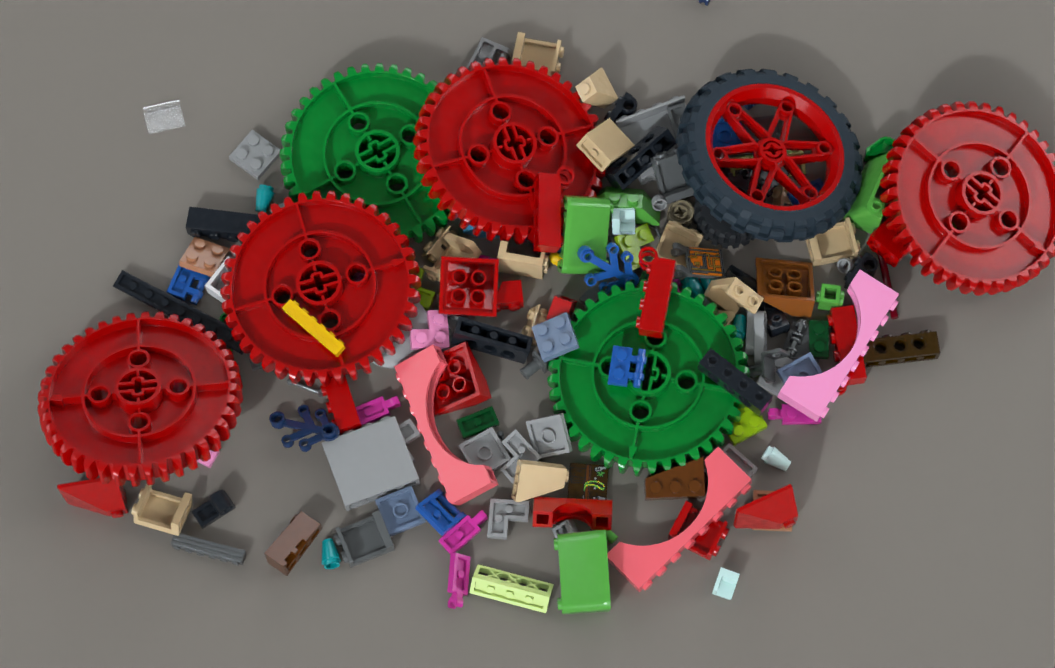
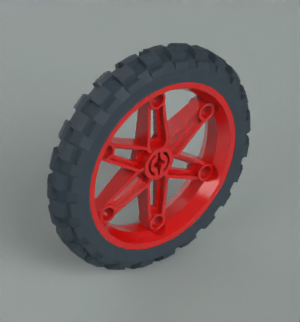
[676,69,863,242]

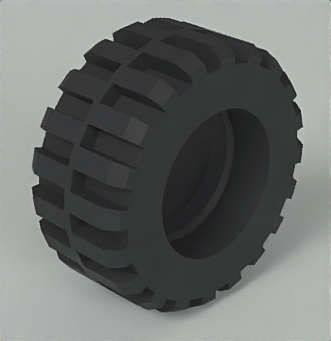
[693,173,766,249]

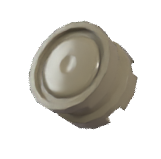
[667,200,694,228]

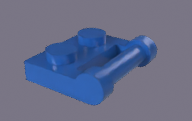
[415,488,467,536]

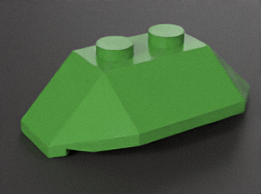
[596,186,661,226]

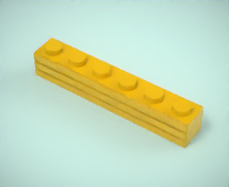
[282,299,345,357]

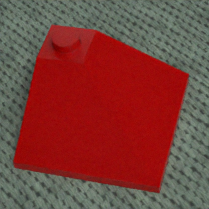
[438,256,499,317]
[434,342,491,417]
[57,478,128,518]
[733,484,798,529]

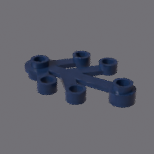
[269,405,340,452]

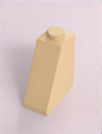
[575,68,618,108]
[511,459,569,502]

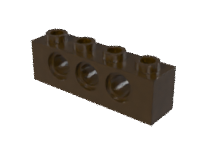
[863,330,941,368]

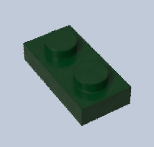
[808,320,829,359]
[456,406,500,439]

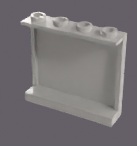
[615,95,686,185]
[322,416,420,511]

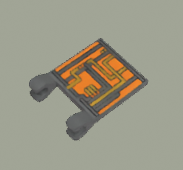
[671,243,726,279]

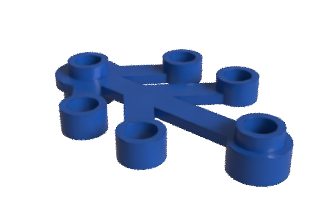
[577,242,639,294]

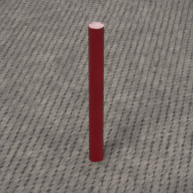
[877,254,899,320]

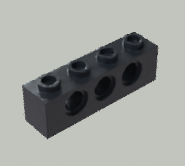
[605,126,677,190]
[451,316,533,364]
[698,348,773,416]

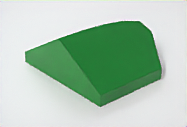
[863,136,894,162]

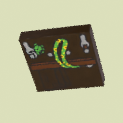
[567,463,609,500]

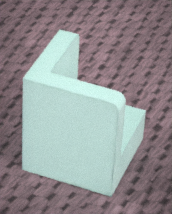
[612,208,635,235]
[712,567,740,600]

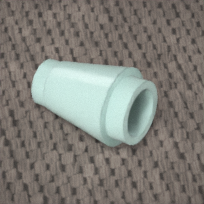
[761,446,791,471]

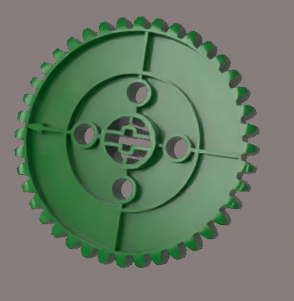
[279,63,476,247]
[547,279,750,477]

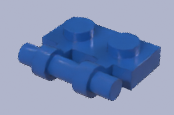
[167,265,210,305]
[608,345,647,388]

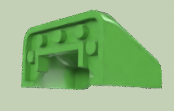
[843,153,889,234]
[557,195,614,274]
[554,530,611,614]

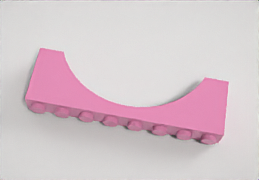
[777,270,899,422]

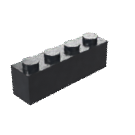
[185,207,261,242]

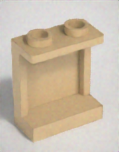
[511,32,564,76]
[576,118,634,173]
[806,217,861,267]
[651,221,703,280]
[422,232,482,282]
[497,240,549,279]
[704,277,764,314]
[131,484,192,536]

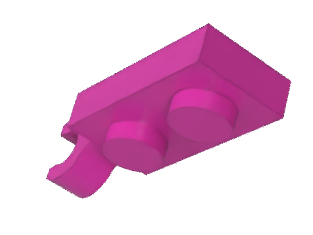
[356,396,401,426]
[768,404,821,425]
[438,510,488,554]
[447,552,471,609]

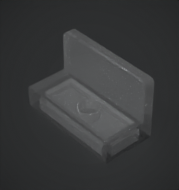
[143,100,185,134]

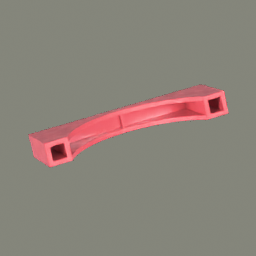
[394,345,499,506]
[607,447,752,593]

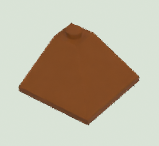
[755,257,815,318]

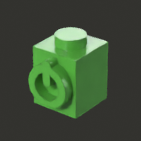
[815,283,844,311]

